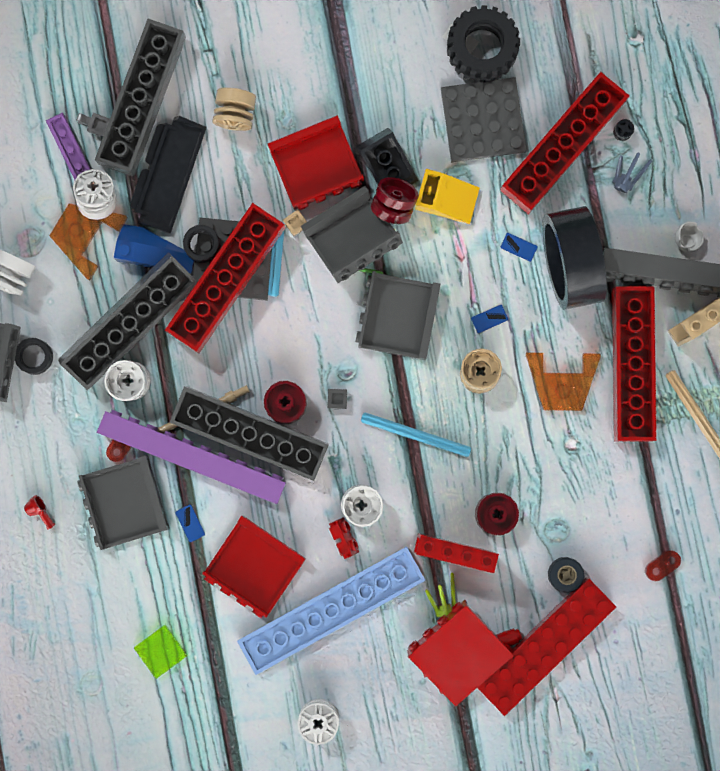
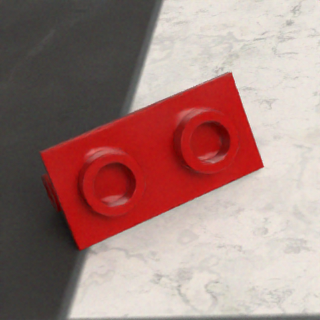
[329,517,359,559]

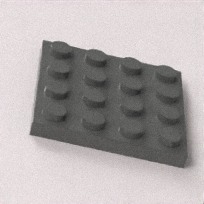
[441,77,526,163]
[193,217,272,301]

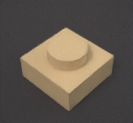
[282,209,307,237]

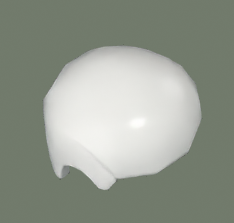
[675,221,704,253]

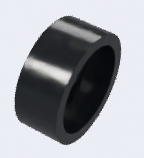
[542,206,607,310]

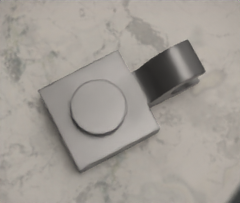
[76,113,110,137]

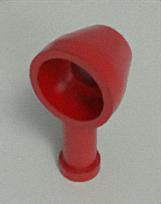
[24,495,56,530]

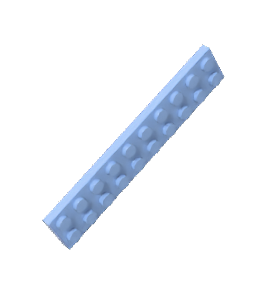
[237,546,426,675]

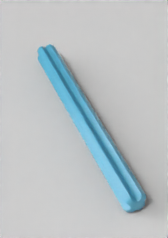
[361,413,471,457]

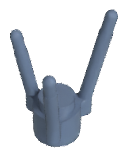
[612,152,653,193]

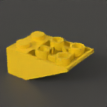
[415,169,480,224]

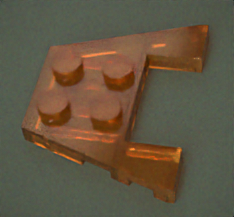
[49,204,128,281]
[525,352,601,411]

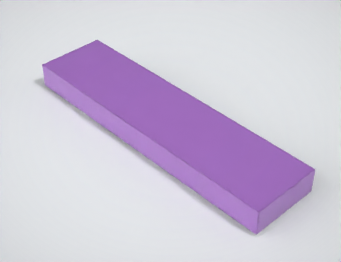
[45,112,91,180]

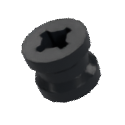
[613,119,634,141]

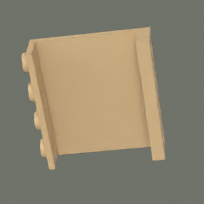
[668,298,720,347]

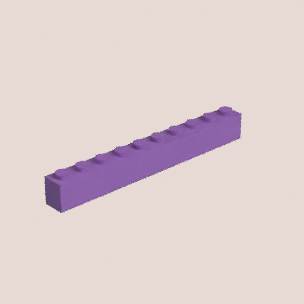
[96,409,286,504]

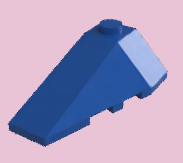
[113,224,194,274]

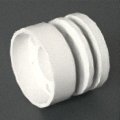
[73,169,117,220]
[0,250,35,296]
[104,360,151,401]
[340,485,383,527]
[297,698,339,745]

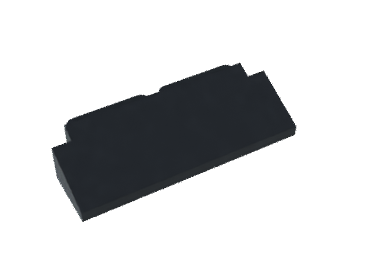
[130,116,207,234]

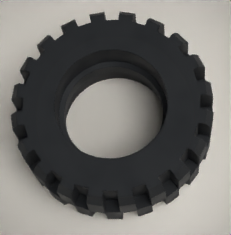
[447,5,520,82]

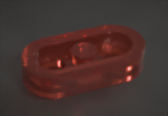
[106,439,132,462]
[645,550,681,581]

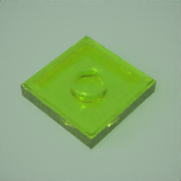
[134,624,188,679]

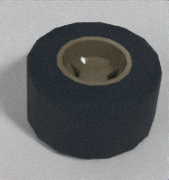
[548,557,584,593]

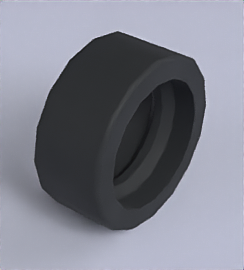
[183,225,220,263]
[15,338,53,375]

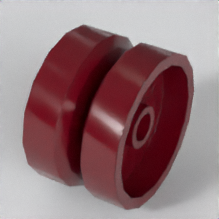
[371,178,419,224]
[264,381,307,424]
[475,493,519,536]

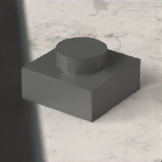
[327,389,347,409]

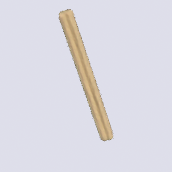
[666,370,720,458]

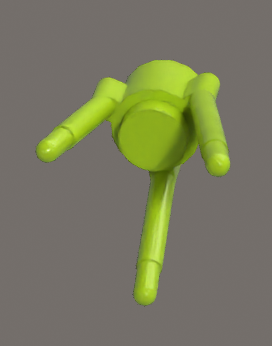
[425,573,456,618]

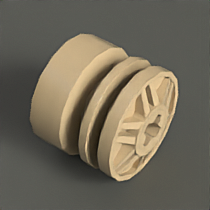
[212,88,256,131]
[460,348,502,394]

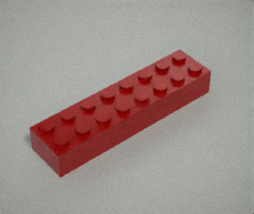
[500,72,630,215]
[165,202,286,354]
[612,286,657,442]
[477,577,616,716]

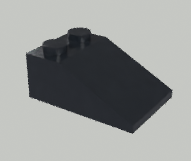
[355,128,419,186]

